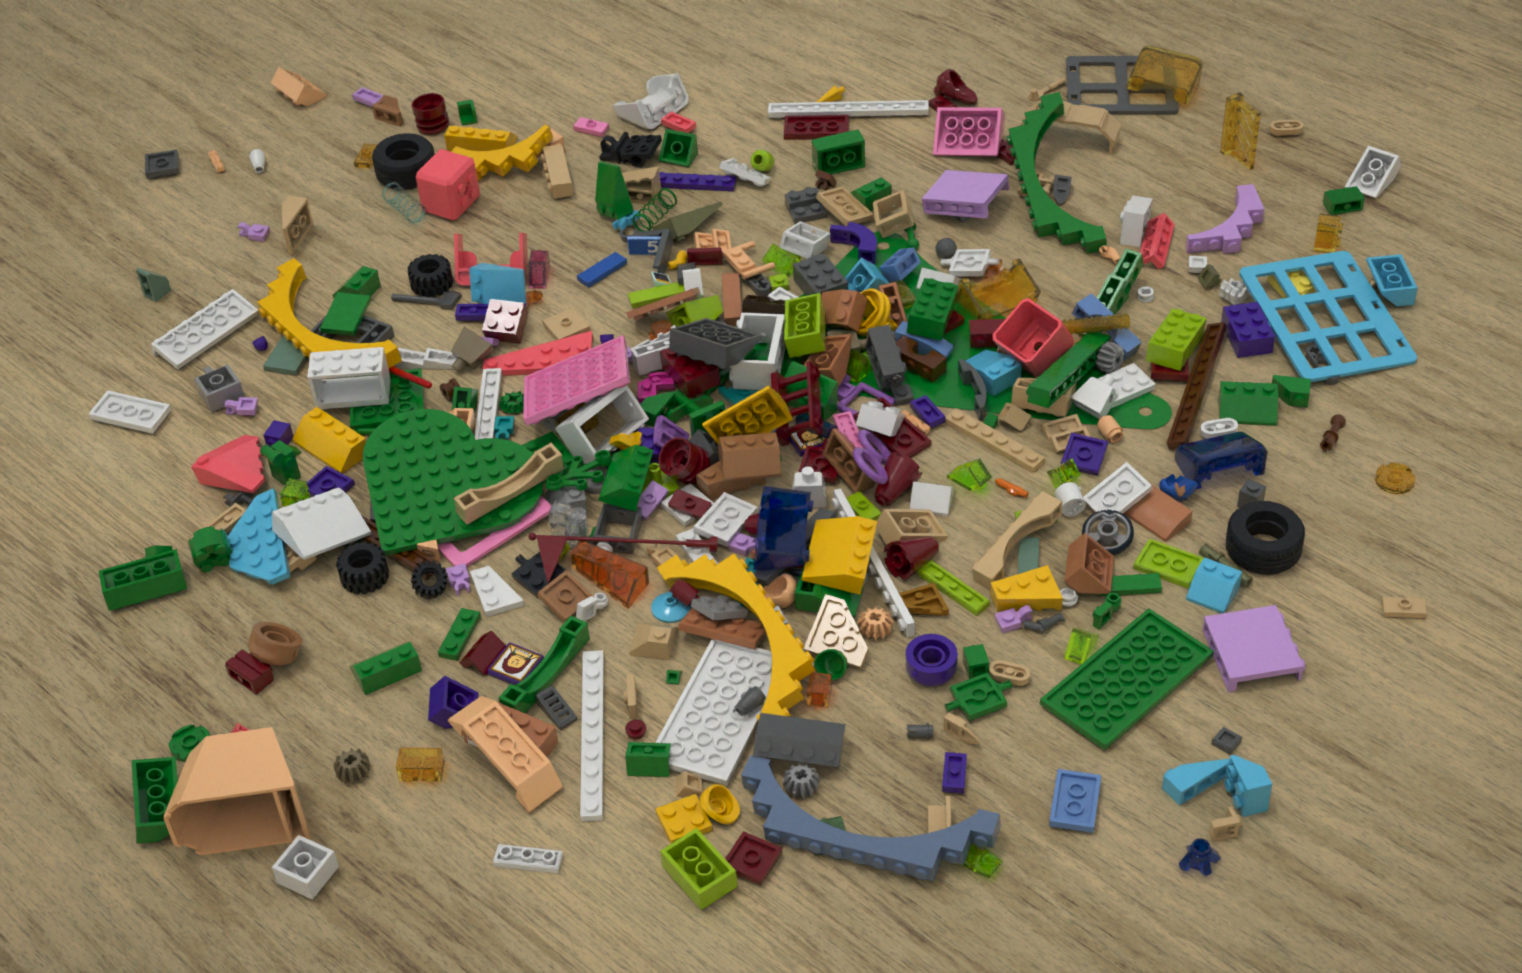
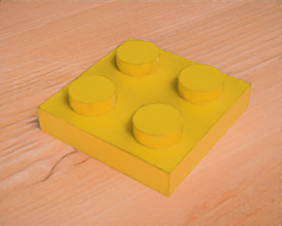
[655,794,713,843]

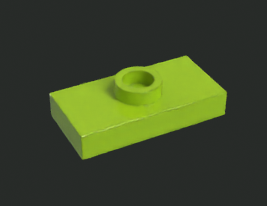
[846,491,881,521]

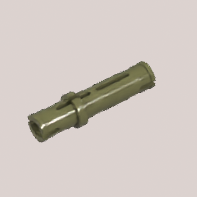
[1199,544,1253,588]

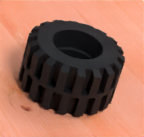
[407,254,453,297]
[336,542,389,594]

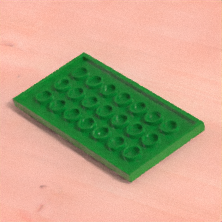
[1040,608,1214,750]

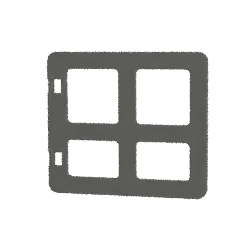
[1066,56,1179,114]

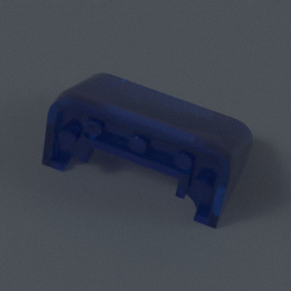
[1174,431,1267,490]
[753,486,814,571]

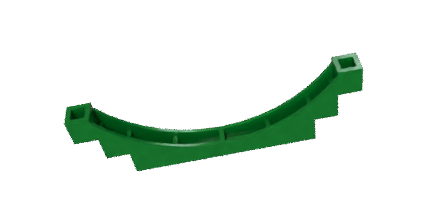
[1006,92,1107,254]

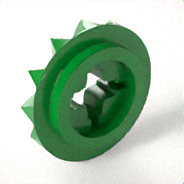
[499,391,524,413]

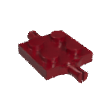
[799,439,839,484]

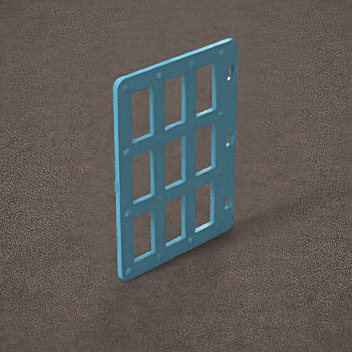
[1239,251,1417,382]

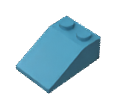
[469,263,526,304]
[957,350,1022,396]

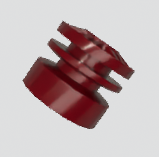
[411,93,450,134]
[659,437,710,484]

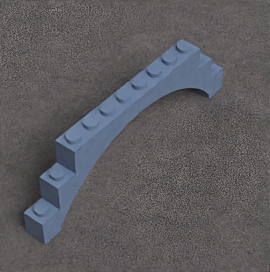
[741,755,1001,881]

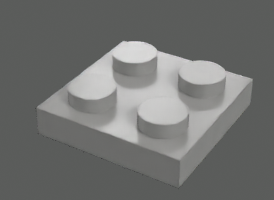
[691,595,748,620]

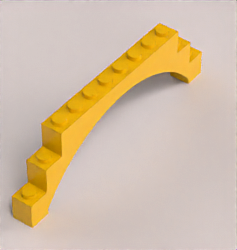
[257,258,402,369]
[657,554,816,721]

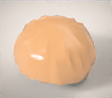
[764,573,797,608]

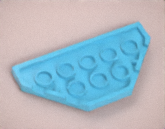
[228,488,291,585]

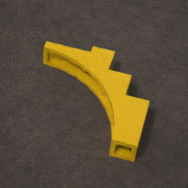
[451,124,554,181]

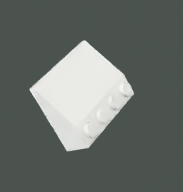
[272,488,371,560]

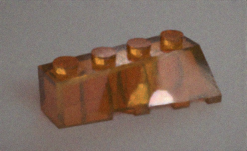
[570,541,649,609]

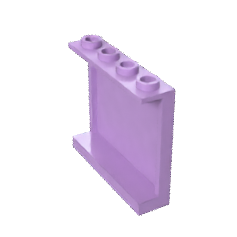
[922,170,1010,218]
[1202,605,1305,692]

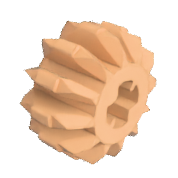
[858,606,893,641]

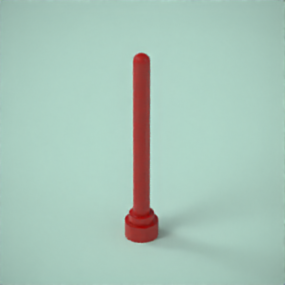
[389,366,432,389]

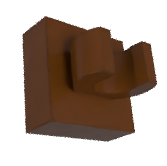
[815,170,837,191]

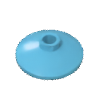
[651,592,691,623]

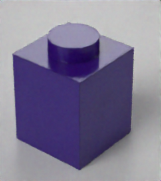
[264,420,294,447]

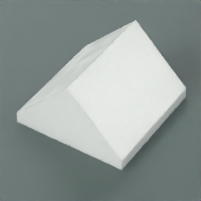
[910,482,955,517]

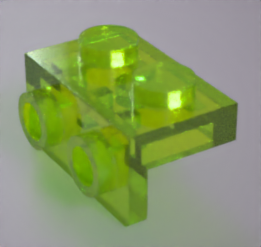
[762,244,801,277]

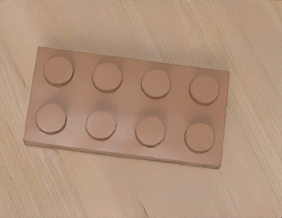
[626,287,701,320]
[678,608,767,649]

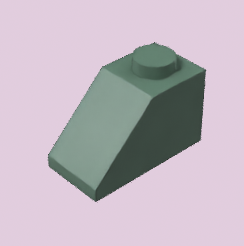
[136,268,171,302]

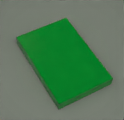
[320,292,371,336]

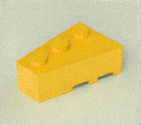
[990,565,1063,611]

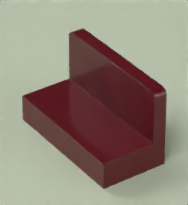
[459,631,506,675]

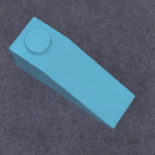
[1162,759,1229,806]

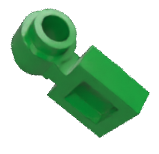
[1092,593,1122,630]

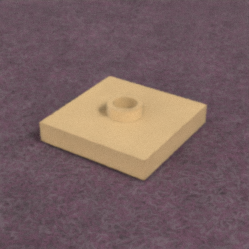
[542,308,591,340]

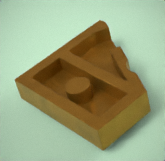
[899,583,949,616]

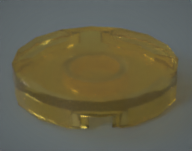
[1375,462,1416,494]

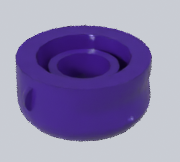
[905,634,958,686]

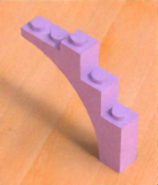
[1185,184,1264,254]

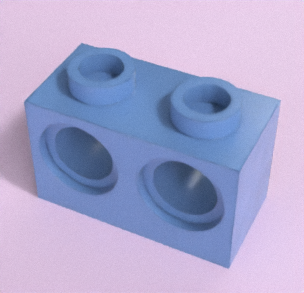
[879,248,921,282]

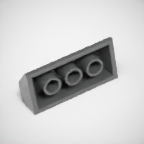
[753,713,846,767]

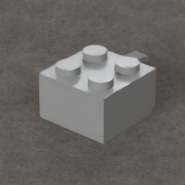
[194,364,245,412]

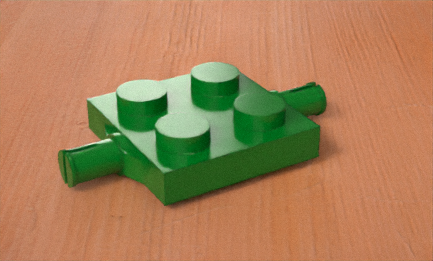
[945,672,1013,721]

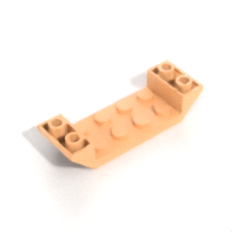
[448,696,563,813]

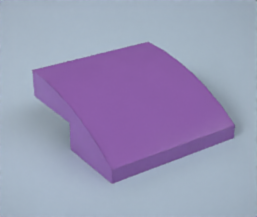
[653,415,690,449]

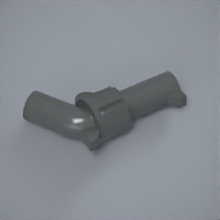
[1023,613,1065,633]

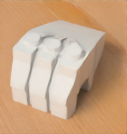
[1219,278,1251,305]

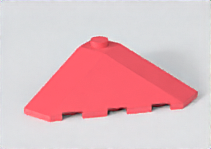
[191,435,265,493]

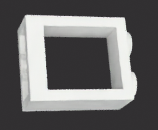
[780,221,831,259]

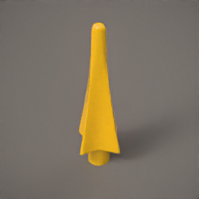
[816,85,845,102]

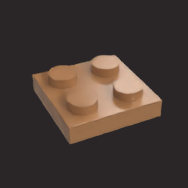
[537,570,594,622]

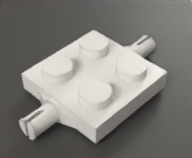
[941,249,999,277]

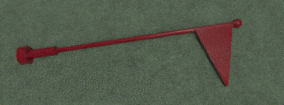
[528,533,718,584]

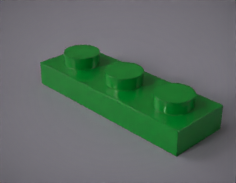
[438,608,481,661]

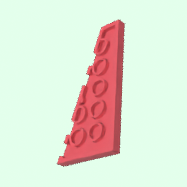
[483,331,593,376]

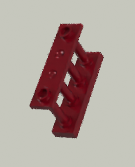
[771,361,823,446]

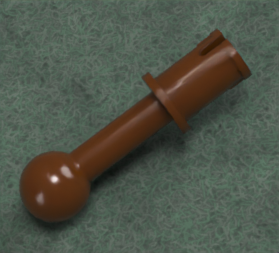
[1320,414,1346,451]

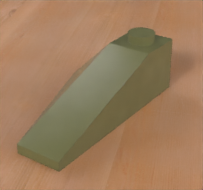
[653,201,723,242]

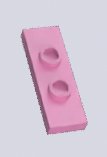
[833,411,863,448]

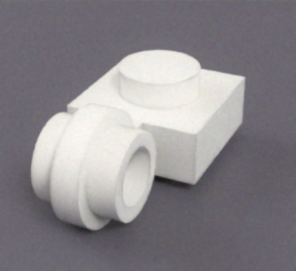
[576,593,608,622]

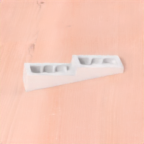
[394,348,456,369]

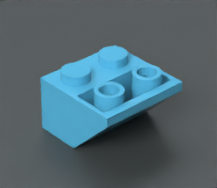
[1224,755,1272,817]

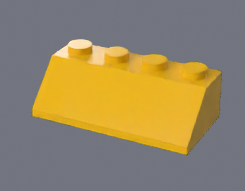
[444,126,517,151]
[292,407,366,474]

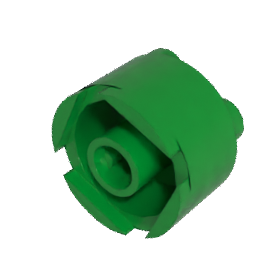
[188,527,232,572]

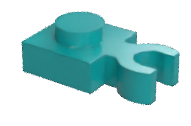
[494,416,515,441]

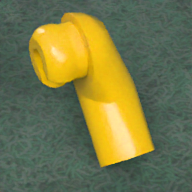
[667,250,688,270]

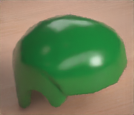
[814,649,848,680]

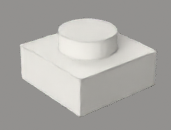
[1189,256,1207,273]

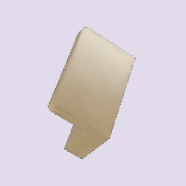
[928,796,951,833]

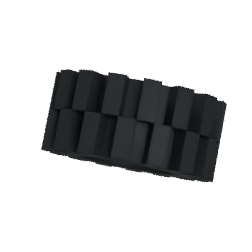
[411,560,448,599]

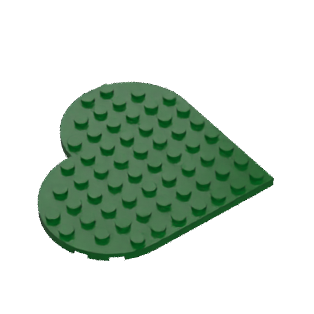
[363,409,545,556]

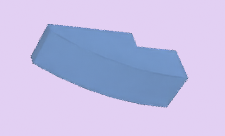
[895,321,954,357]

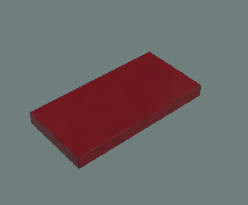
[784,115,849,140]
[854,397,932,458]

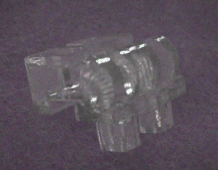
[549,500,589,552]

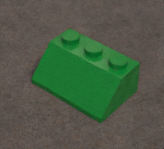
[784,361,838,421]
[1218,381,1278,426]
[349,642,422,695]

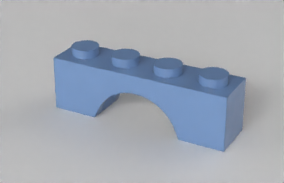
[1072,293,1142,362]

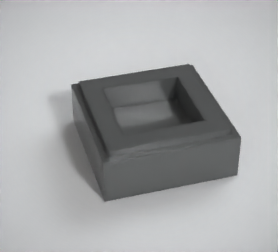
[1211,727,1242,755]

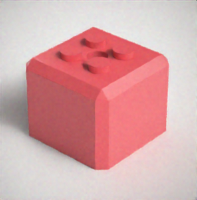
[416,149,480,221]
[993,298,1074,378]

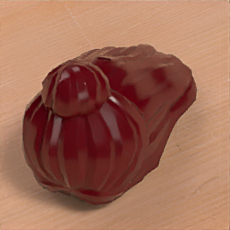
[934,69,978,104]

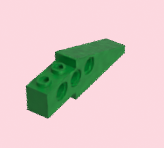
[1078,248,1144,336]

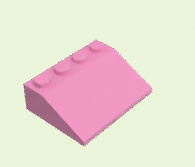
[933,107,1005,156]

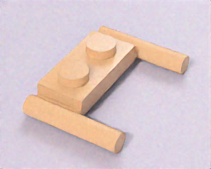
[722,241,775,280]

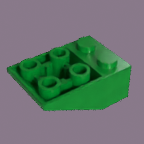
[795,564,864,618]

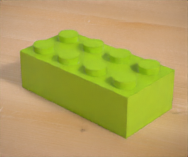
[784,293,825,358]
[1145,308,1207,371]

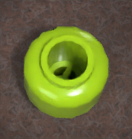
[750,150,775,172]

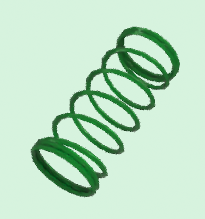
[632,188,677,232]

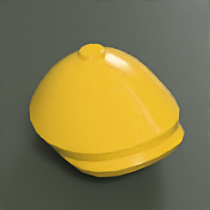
[700,784,740,825]

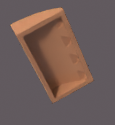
[1123,484,1193,542]

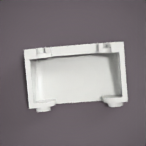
[612,73,689,130]

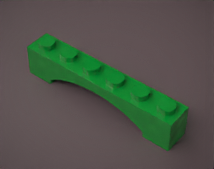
[498,616,590,714]

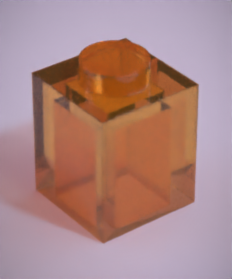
[807,673,832,707]

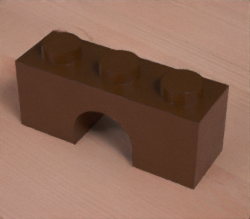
[895,336,947,382]

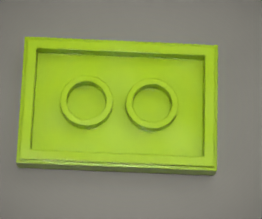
[1133,538,1204,589]

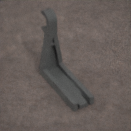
[619,229,674,274]

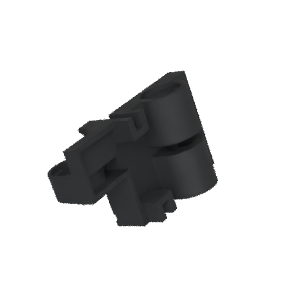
[599,132,662,168]

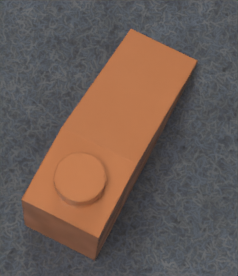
[877,282,907,332]

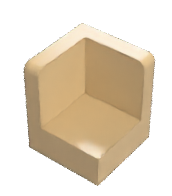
[998,403,1031,431]

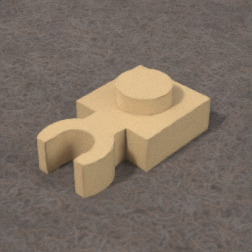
[646,544,679,566]

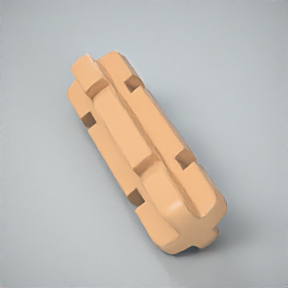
[208,150,225,173]
[901,410,931,435]

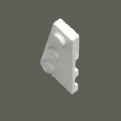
[719,158,771,187]
[470,566,525,617]

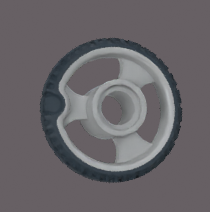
[1082,509,1134,555]

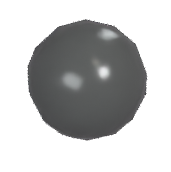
[935,238,957,259]

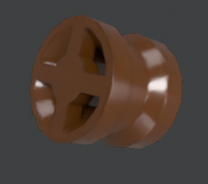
[440,378,460,401]

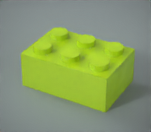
[660,828,738,910]

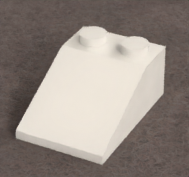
[1345,146,1401,199]

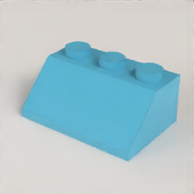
[1366,254,1418,306]

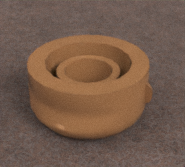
[248,622,303,666]

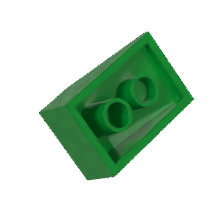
[595,161,634,220]

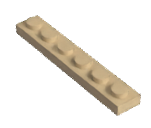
[944,408,1045,473]

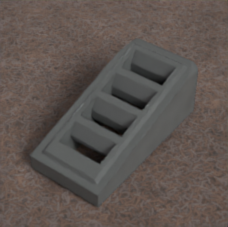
[536,686,578,730]

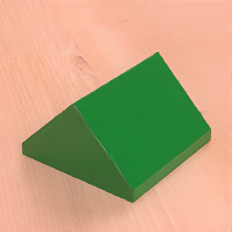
[658,129,698,167]

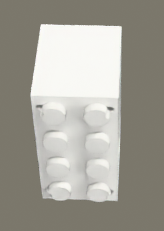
[730,313,786,390]
[307,347,391,409]
[555,385,649,464]

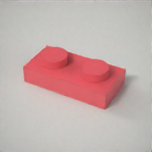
[661,111,696,133]

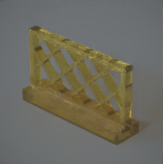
[1220,92,1261,170]

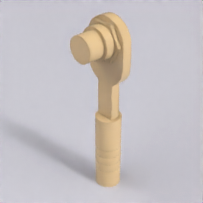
[1028,77,1066,101]

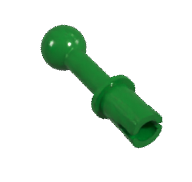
[904,214,920,251]

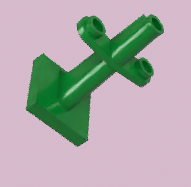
[667,390,726,437]

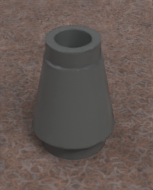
[734,686,766,716]

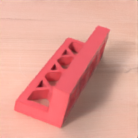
[1140,212,1175,270]

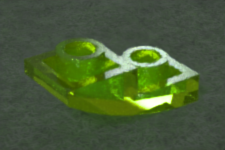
[961,843,1003,878]

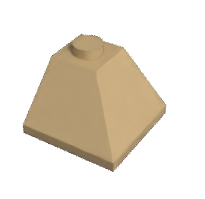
[629,622,678,660]

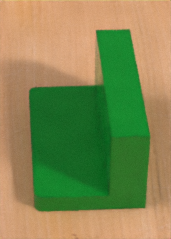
[625,742,671,777]

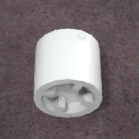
[1055,482,1086,517]

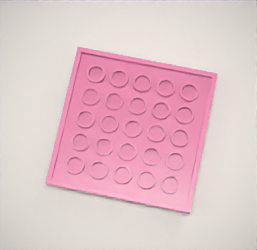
[523,335,630,425]

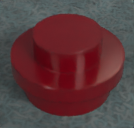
[625,720,646,740]

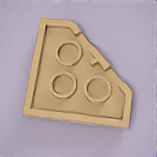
[804,594,869,669]

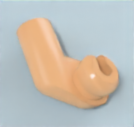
[1099,245,1121,265]

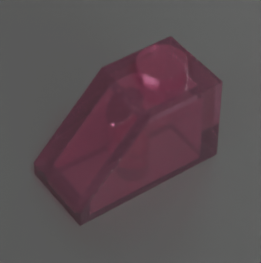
[529,250,550,289]

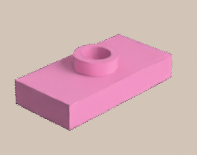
[573,117,609,137]

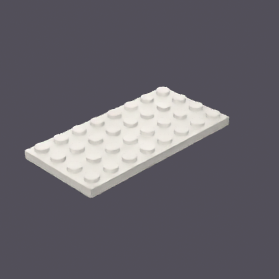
[656,639,772,786]

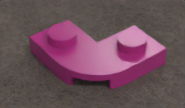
[638,372,674,404]

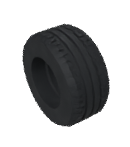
[372,133,435,190]
[1226,501,1305,575]

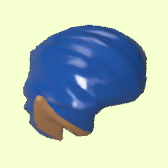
[1159,474,1199,501]

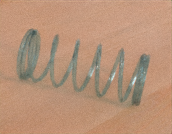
[382,182,426,223]

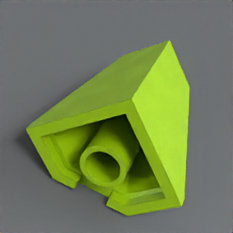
[666,295,723,327]

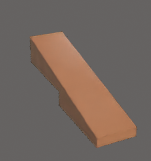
[722,273,742,326]

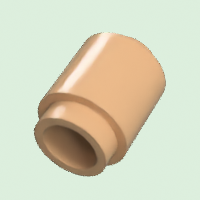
[1097,415,1124,443]

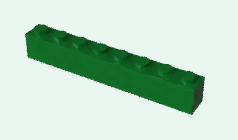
[1026,331,1111,408]

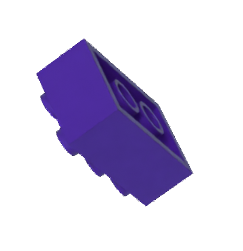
[1221,302,1275,358]

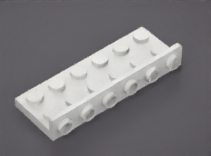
[151,289,259,369]

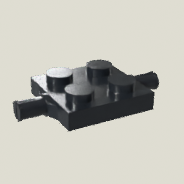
[511,552,566,599]

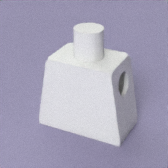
[1071,374,1116,419]
[791,467,827,508]

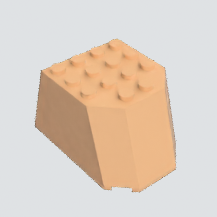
[164,727,311,855]

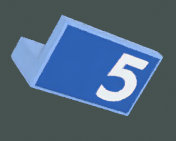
[627,237,661,255]

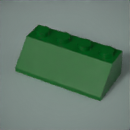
[598,445,653,512]
[99,549,187,611]
[131,757,178,844]

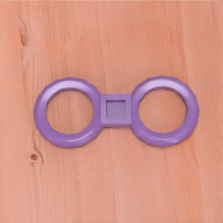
[853,429,890,484]

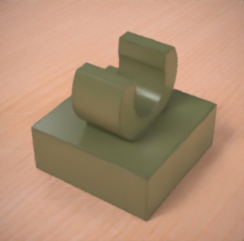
[1198,264,1222,290]

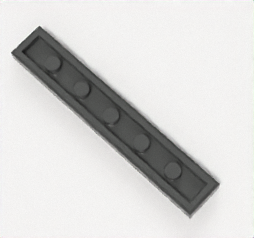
[753,508,837,586]

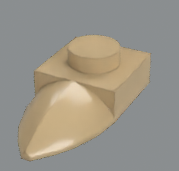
[944,712,981,745]

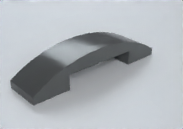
[958,359,986,421]

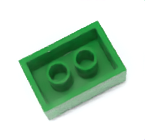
[812,129,865,175]

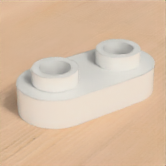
[1200,418,1238,440]

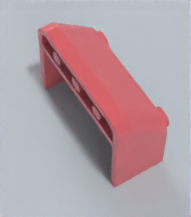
[454,233,528,286]

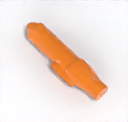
[995,478,1029,498]

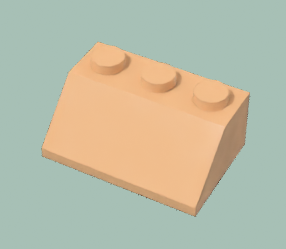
[271,67,327,106]

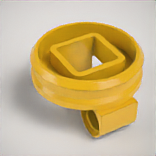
[856,288,897,337]

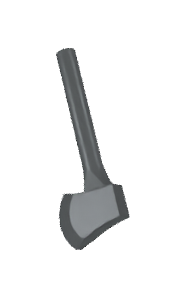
[391,291,462,310]

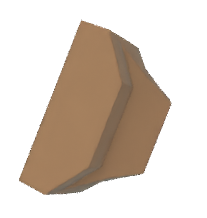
[372,95,404,127]

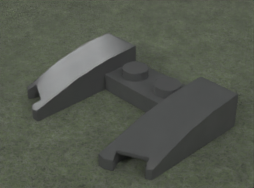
[311,315,394,343]

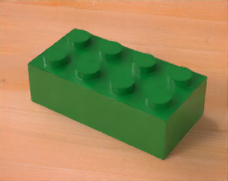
[906,278,959,341]

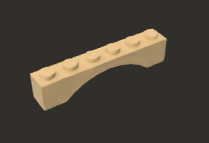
[454,443,564,525]
[972,491,1062,590]

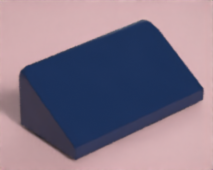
[795,413,837,439]

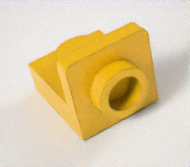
[609,431,642,450]

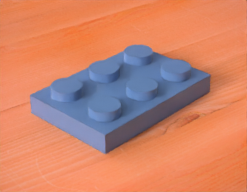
[1049,769,1101,833]

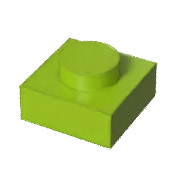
[769,274,789,292]

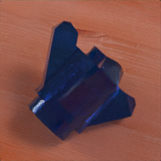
[1178,838,1221,877]

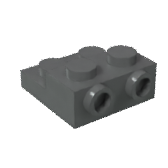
[785,187,827,224]

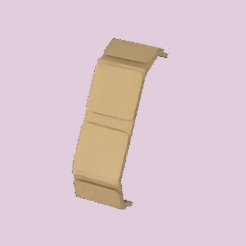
[1021,102,1121,154]

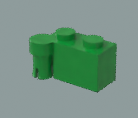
[260,440,301,487]

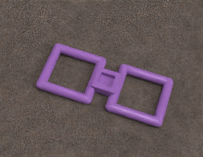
[837,374,895,418]

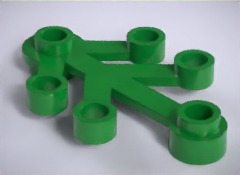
[545,450,611,491]

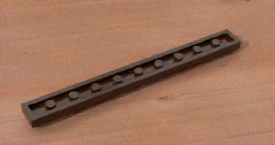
[1166,322,1227,449]

